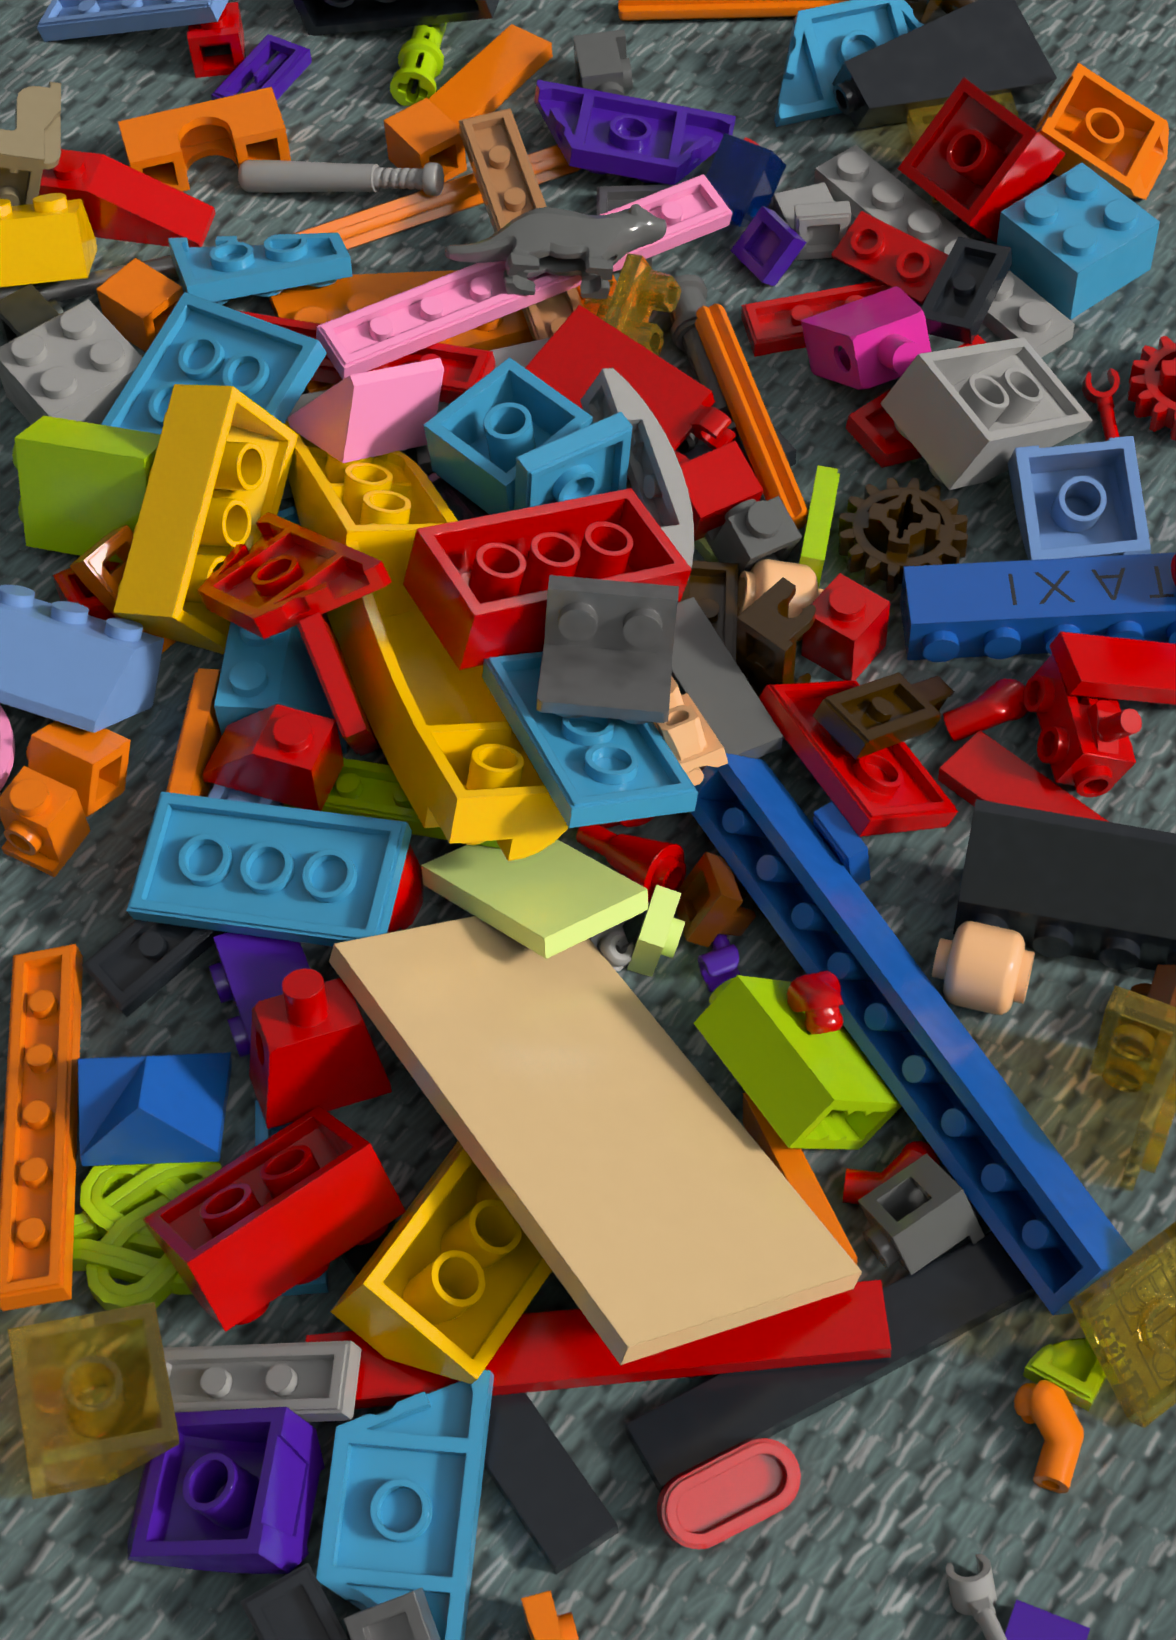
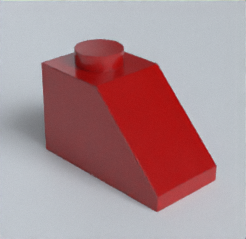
[202,704,344,811]

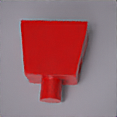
[249,968,392,1129]

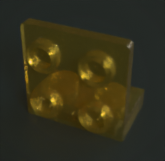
[1090,985,1176,1191]

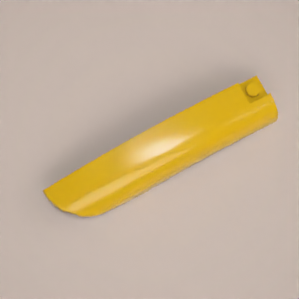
[284,421,568,861]

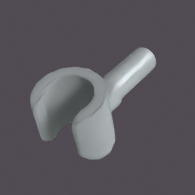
[946,1554,1007,1640]

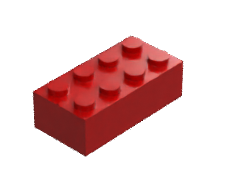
[403,488,692,670]

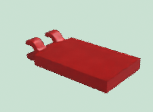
[525,305,736,481]

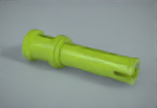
[390,23,447,106]

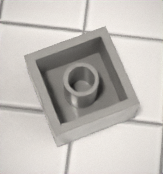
[0,299,143,425]

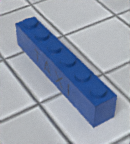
[900,552,1176,662]

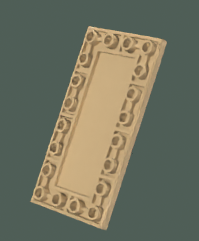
[329,916,862,1365]

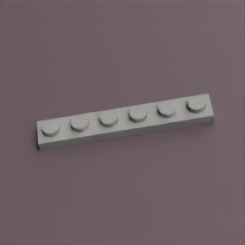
[814,145,1075,358]

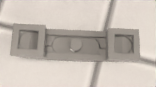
[580,368,694,580]

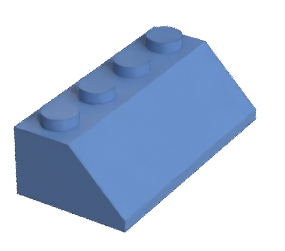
[0,585,164,733]

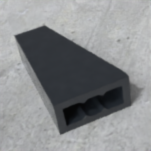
[832,0,1057,129]

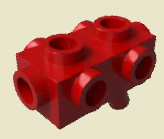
[1023,654,1142,797]

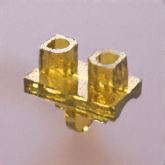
[583,254,681,356]

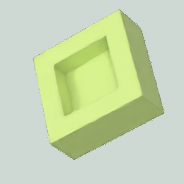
[627,885,685,977]

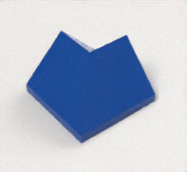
[78,1052,232,1166]

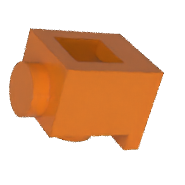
[0,766,91,878]

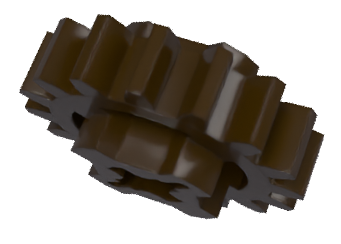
[838,477,968,594]

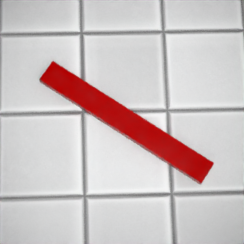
[305,1280,891,1409]

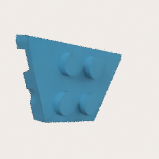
[774,0,925,127]
[316,1370,494,1640]

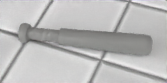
[238,160,444,196]

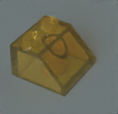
[8,1302,179,1499]

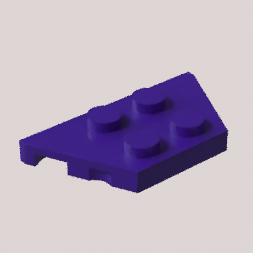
[534,80,736,185]

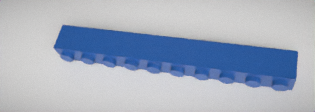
[691,753,1144,1315]

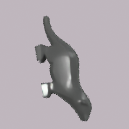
[445,204,667,299]

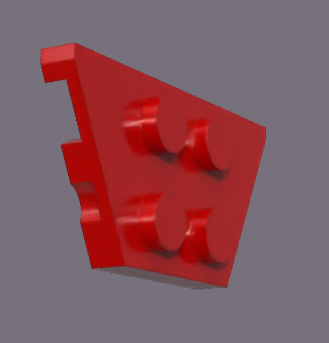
[197,512,392,639]

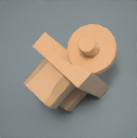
[653,675,728,786]

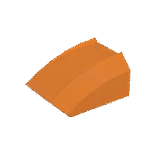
[1034,63,1169,200]

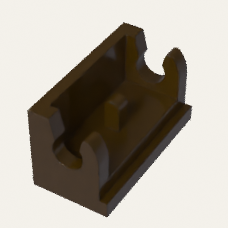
[736,577,816,698]

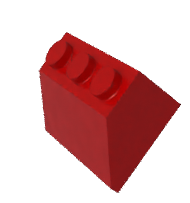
[143,1106,406,1332]

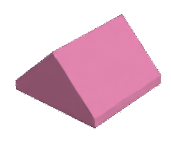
[287,358,444,463]

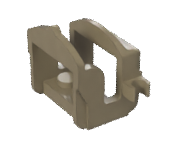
[0,81,61,206]

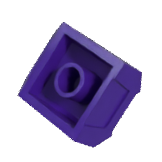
[128,1407,325,1574]

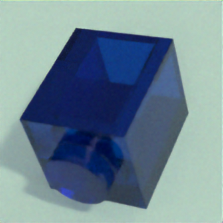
[706,133,786,227]

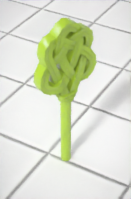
[72,1162,222,1318]

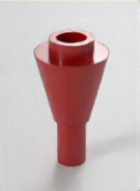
[576,824,686,903]

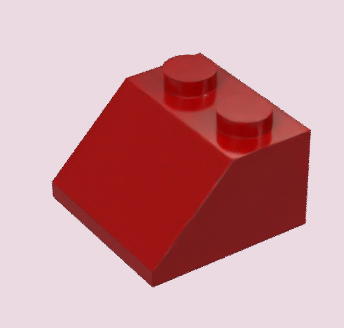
[897,77,1066,243]

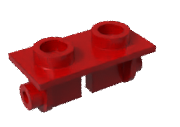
[831,211,948,305]

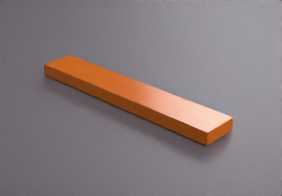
[0,944,83,1311]

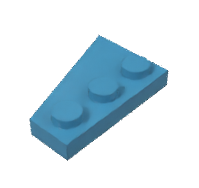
[168,233,353,305]

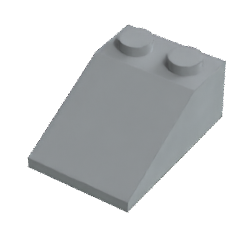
[880,337,1093,490]

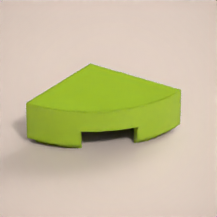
[1023,1335,1123,1412]

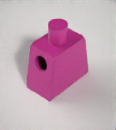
[801,286,931,390]

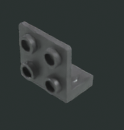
[536,575,679,724]

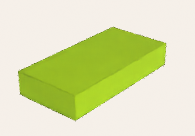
[799,465,840,588]

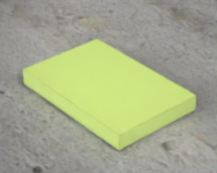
[421,839,648,959]

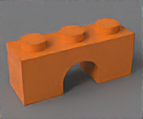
[118,87,291,192]

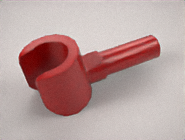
[1082,368,1120,441]

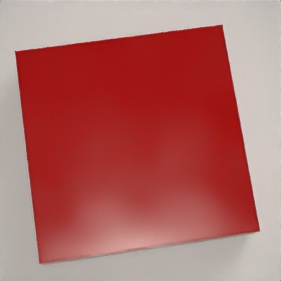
[297,612,381,756]

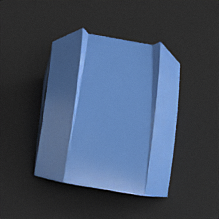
[1007,436,1151,560]

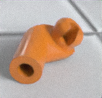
[1014,1380,1084,1494]

